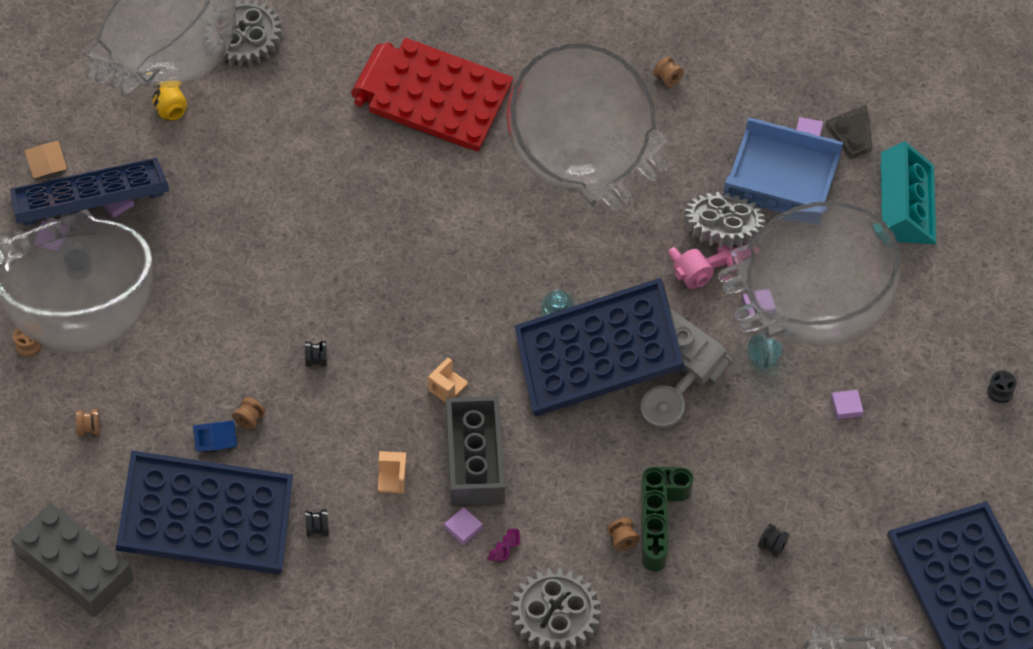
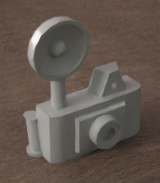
[640,309,733,429]

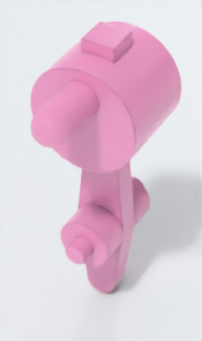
[668,244,754,289]

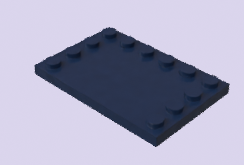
[10,157,169,225]
[514,278,685,416]
[115,450,293,575]
[887,501,1033,649]

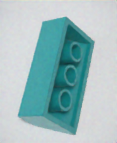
[880,141,936,244]

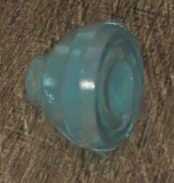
[540,290,575,316]
[748,334,783,370]

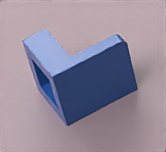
[193,420,237,452]

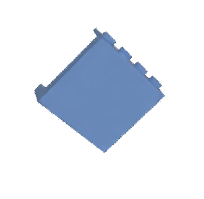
[723,117,843,223]

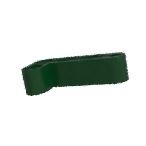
[641,467,693,572]

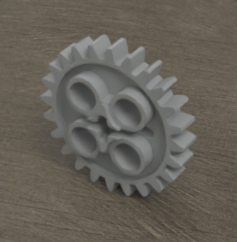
[205,0,283,67]
[683,192,765,249]
[511,568,601,649]

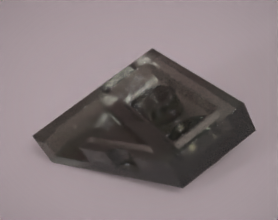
[825,105,872,160]

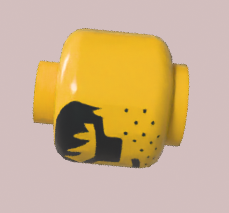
[152,84,188,120]

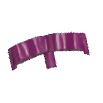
[487,528,520,562]

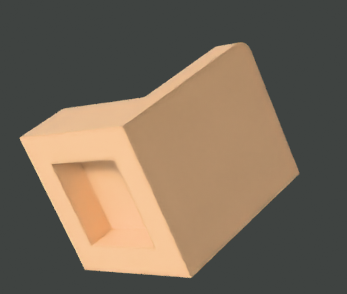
[24,141,67,178]
[428,358,468,403]
[378,451,407,494]

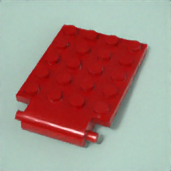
[351,37,514,152]

